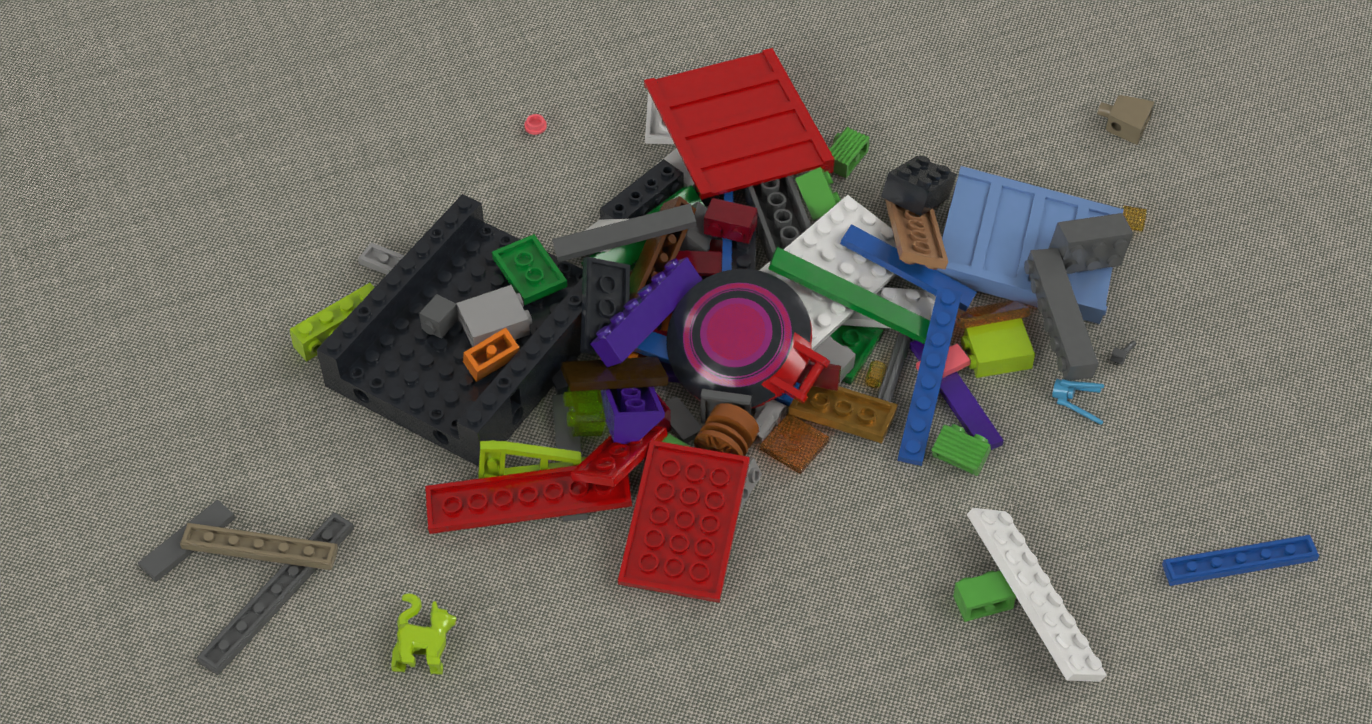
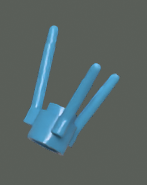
[1052,378,1104,425]

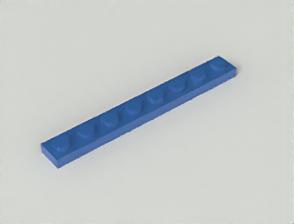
[898,287,962,466]

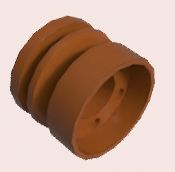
[694,403,759,456]

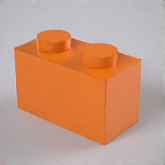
[463,328,519,382]

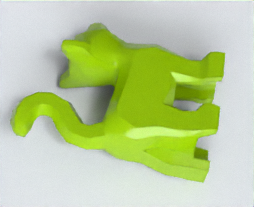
[391,593,457,675]

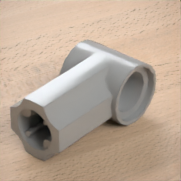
[753,399,787,444]

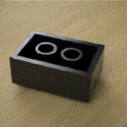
[881,156,957,216]

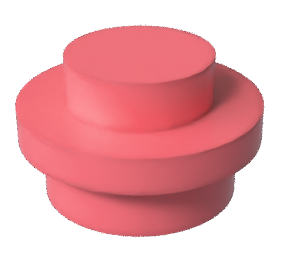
[524,114,547,135]

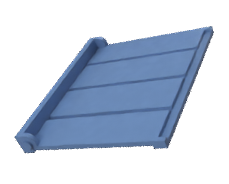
[936,166,1124,324]

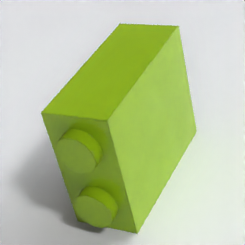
[961,317,1035,378]

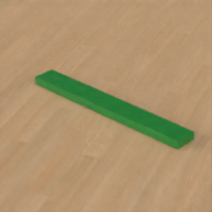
[768,247,930,344]

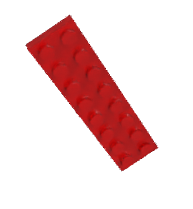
[425,465,632,534]

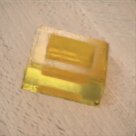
[1123,205,1147,231]

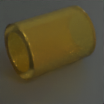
[864,361,886,388]

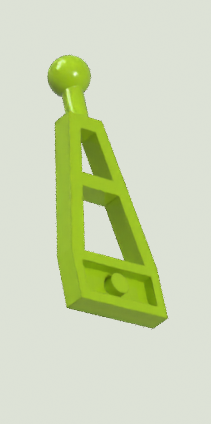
[478,440,587,479]

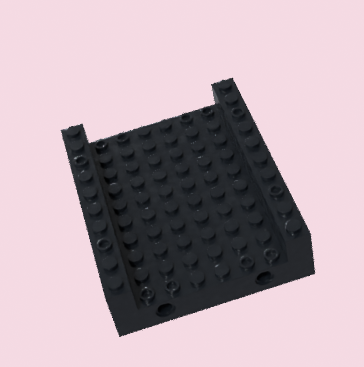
[317,194,583,467]

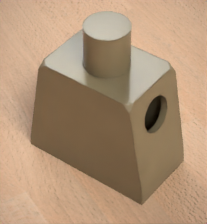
[1097,95,1154,145]

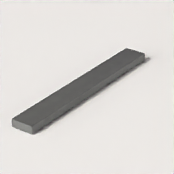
[196,512,354,676]

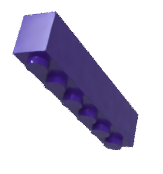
[591,257,702,367]

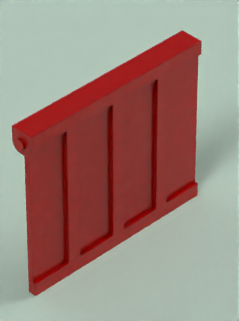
[644,48,835,199]

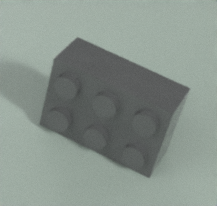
[1048,213,1134,274]

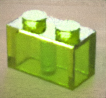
[563,387,606,437]

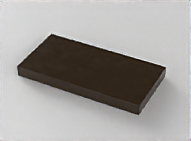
[561,357,669,392]

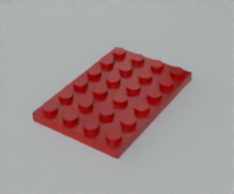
[618,440,750,603]

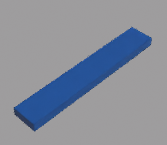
[840,224,977,312]
[1162,535,1319,586]

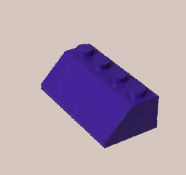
[597,387,665,444]

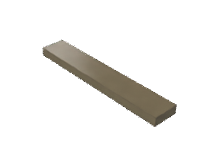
[180,523,338,570]

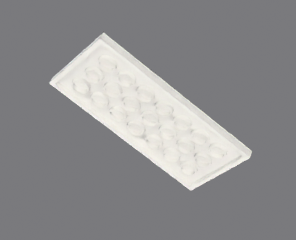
[759,195,897,350]

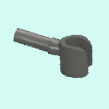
[1110,340,1137,365]

